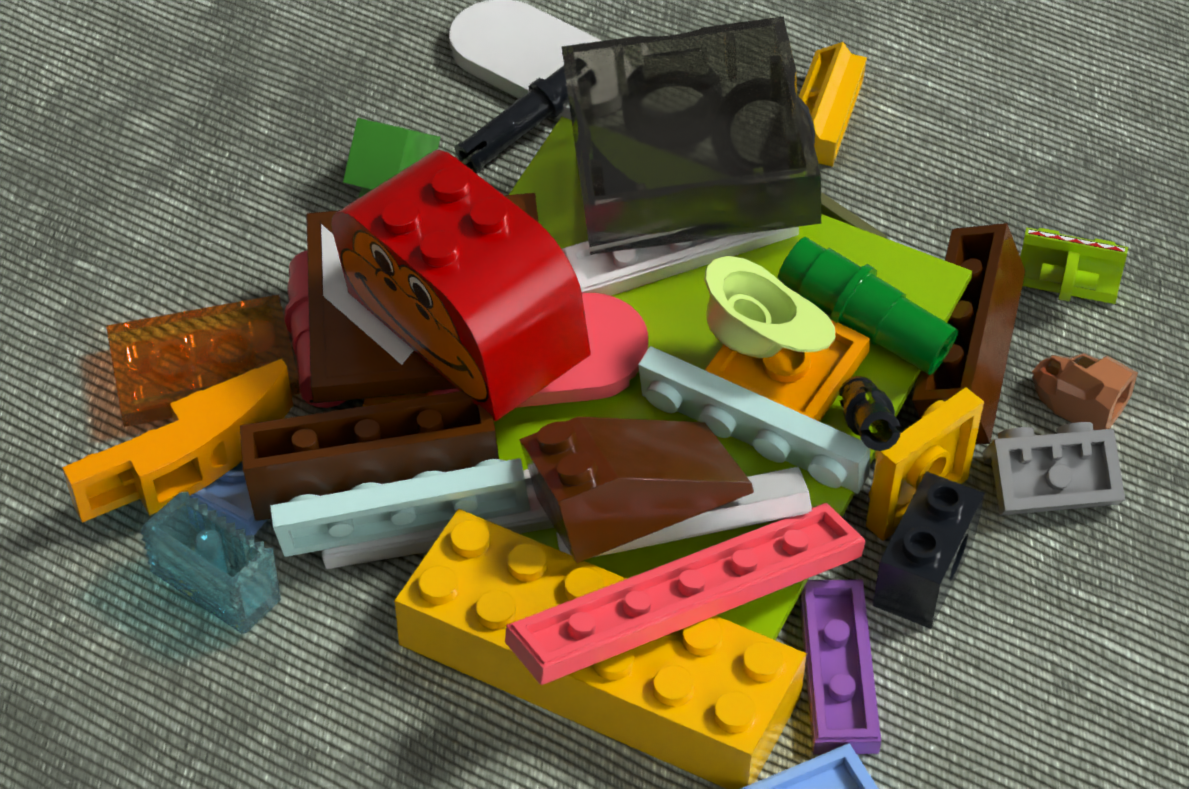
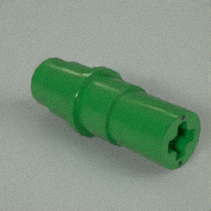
[777,236,958,376]

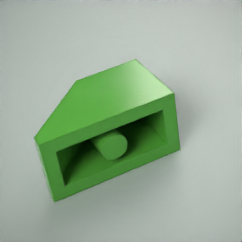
[343,118,441,197]

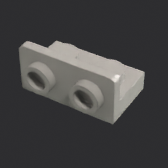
[982,422,1125,516]

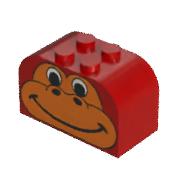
[332,150,591,422]

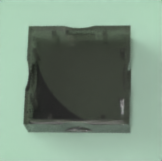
[561,16,822,255]

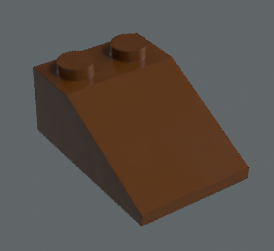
[519,417,754,564]

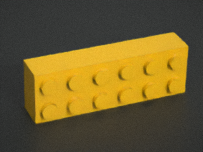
[394,508,807,789]

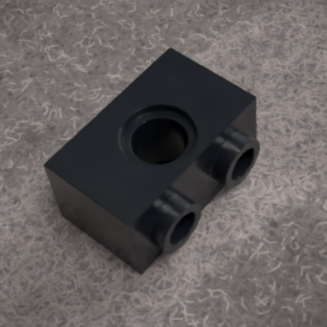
[872,471,985,629]

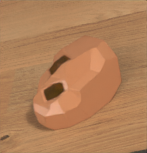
[1032,353,1138,430]

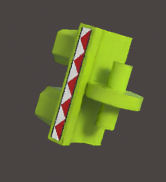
[1020,227,1128,304]

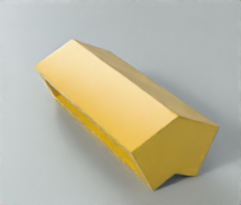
[784,42,867,167]

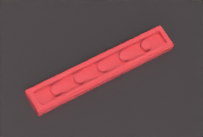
[505,502,866,685]

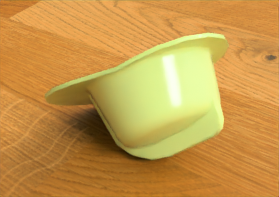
[704,256,836,358]

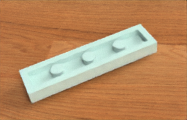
[638,346,870,494]
[270,458,530,557]

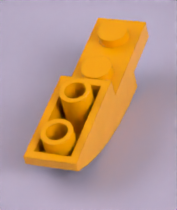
[62,359,293,523]

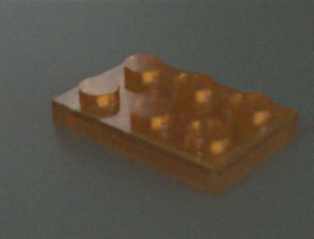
[106,294,300,427]

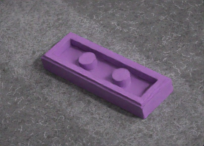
[799,579,881,755]

